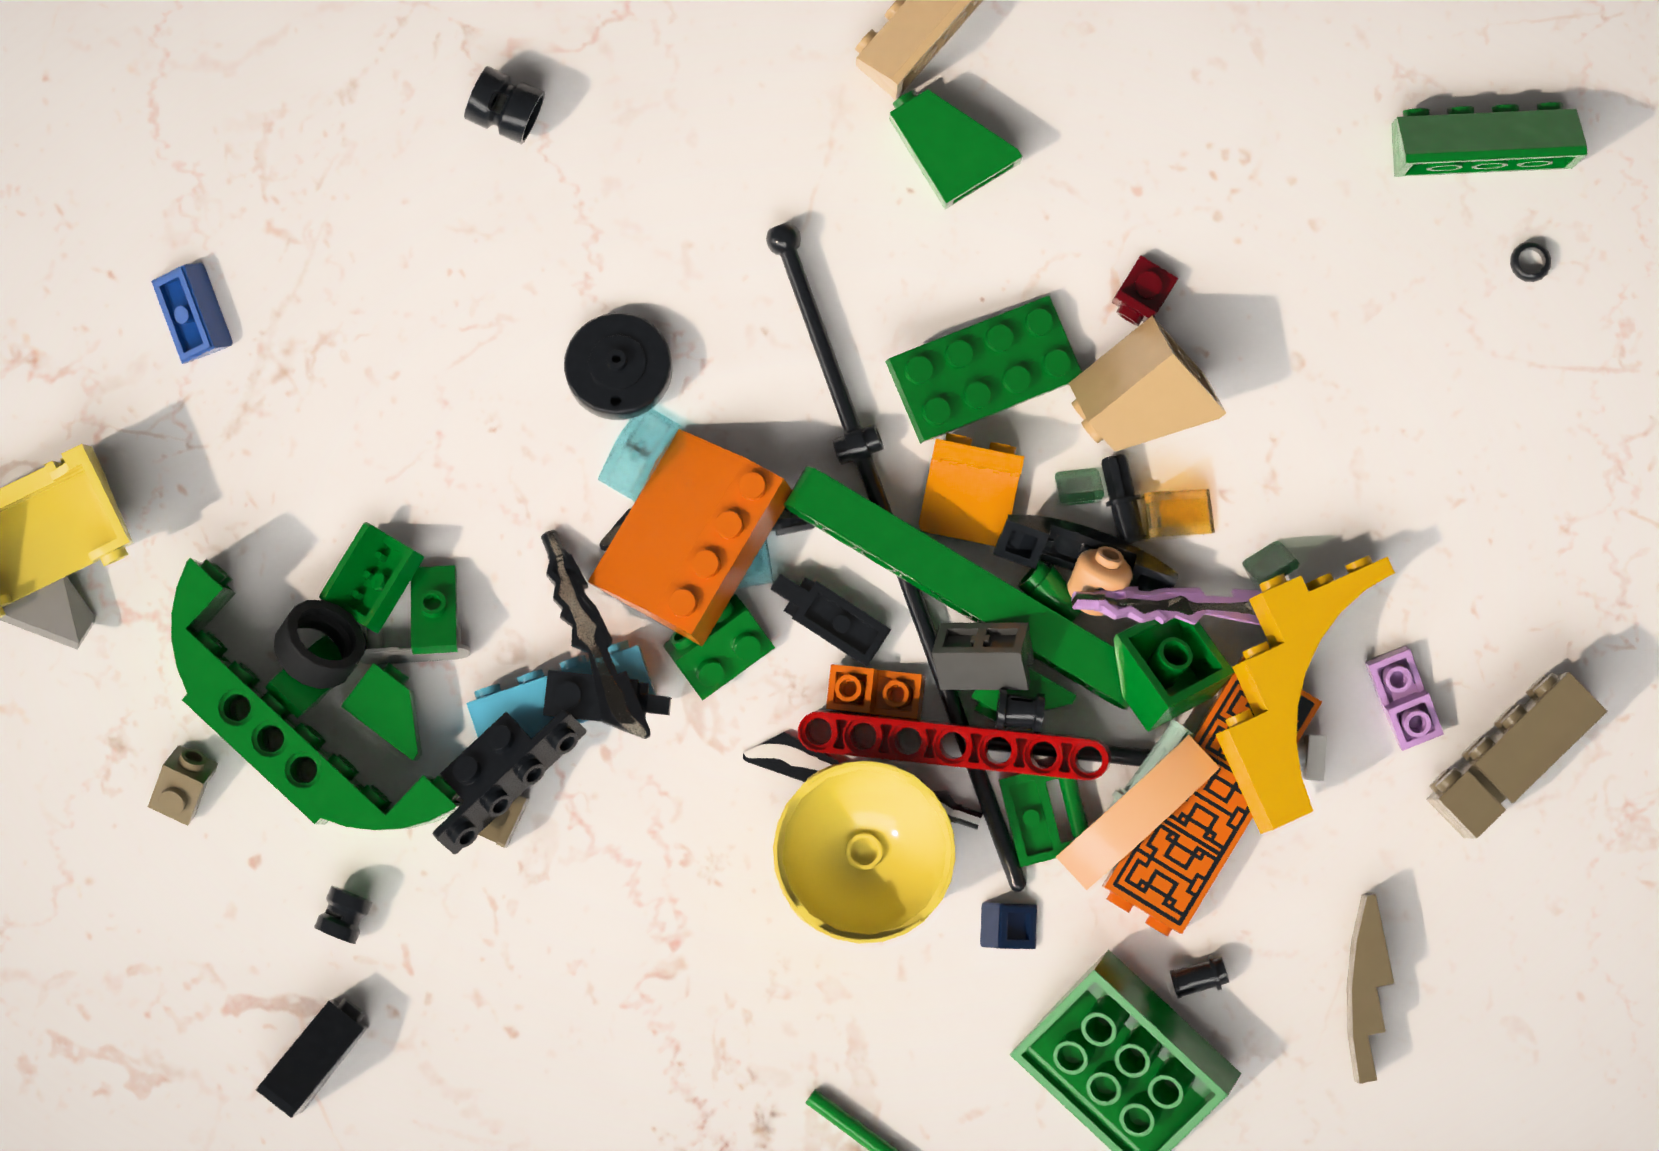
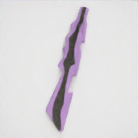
[1071,586,1262,626]

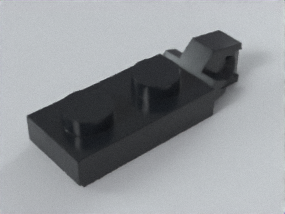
[770,573,892,667]
[543,670,672,725]

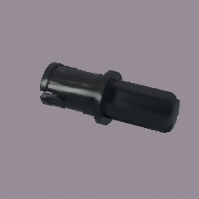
[1101,454,1146,543]

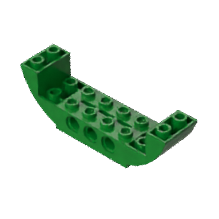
[171,558,462,831]

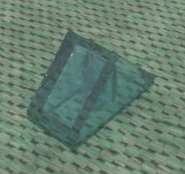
[597,408,681,502]

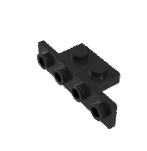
[432,709,587,855]

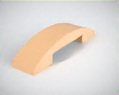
[1056,734,1220,890]

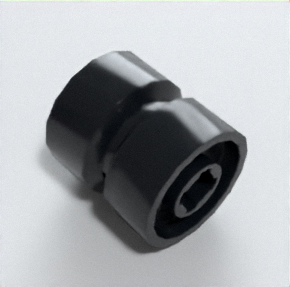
[464,66,545,145]

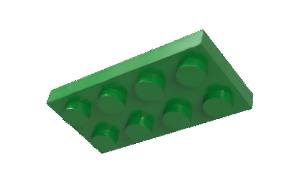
[885,295,1082,444]

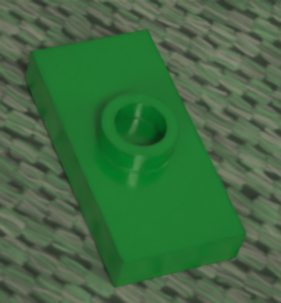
[411,565,458,655]

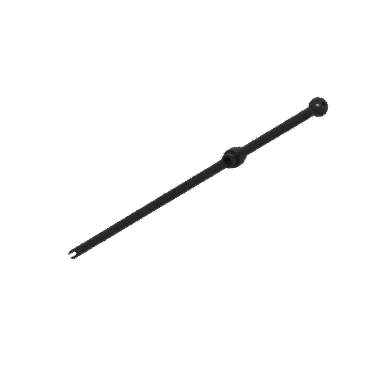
[766,222,1026,892]

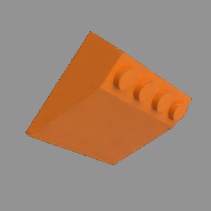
[588,429,792,646]

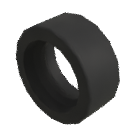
[274,600,366,689]

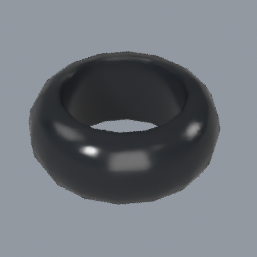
[1510,241,1551,282]

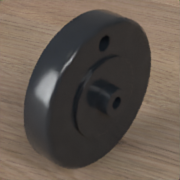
[564,313,673,420]

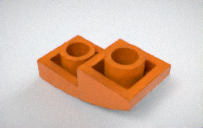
[826,664,926,720]

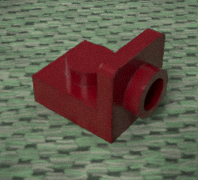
[1111,255,1179,326]

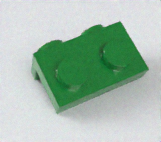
[319,522,425,634]
[663,594,775,701]

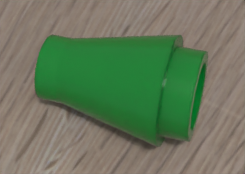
[1018,560,1082,622]

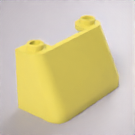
[0,444,133,618]

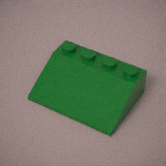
[1010,949,1242,1151]

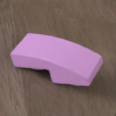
[1365,646,1444,751]

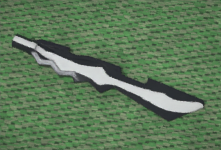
[743,732,983,830]

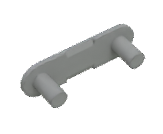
[360,622,471,664]

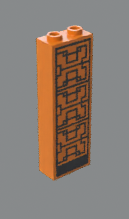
[1102,655,1322,937]

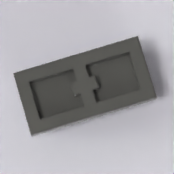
[932,622,1034,690]

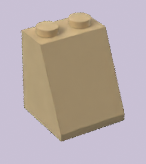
[1069,316,1226,452]

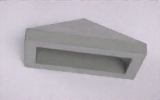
[0,577,96,650]

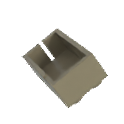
[1426,672,1608,839]

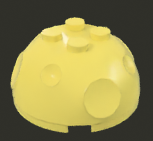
[773,760,956,944]

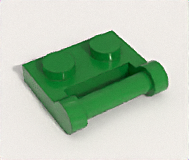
[998,774,1088,867]

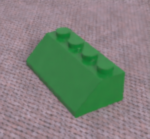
[1391,102,1587,177]

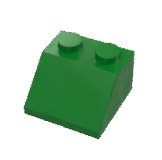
[1113,600,1235,732]

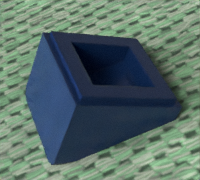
[980,902,1037,949]

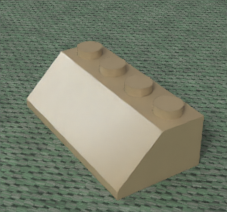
[855,0,983,100]

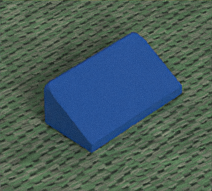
[151,263,233,364]

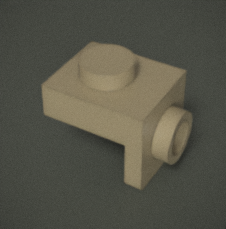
[147,745,218,826]

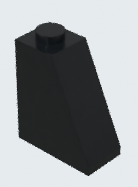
[256,998,369,1118]

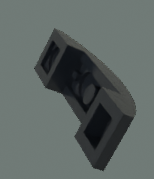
[993,514,1178,610]

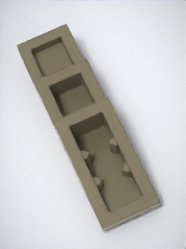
[1346,894,1395,1084]

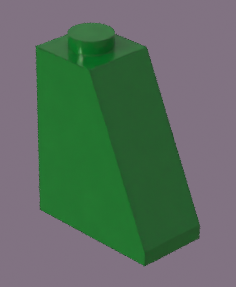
[889,89,1023,210]

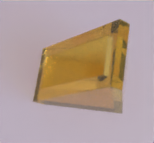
[1140,489,1215,542]

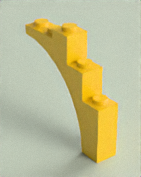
[1215,555,1395,834]

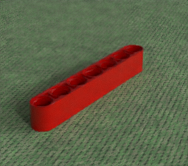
[798,710,1112,780]

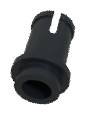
[1169,955,1229,999]

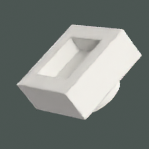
[1297,734,1327,781]

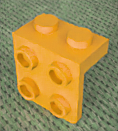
[919,433,1025,547]

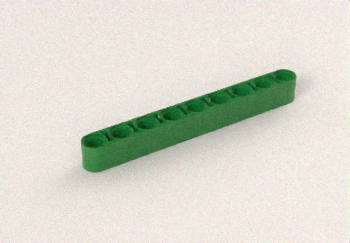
[783,466,1129,710]

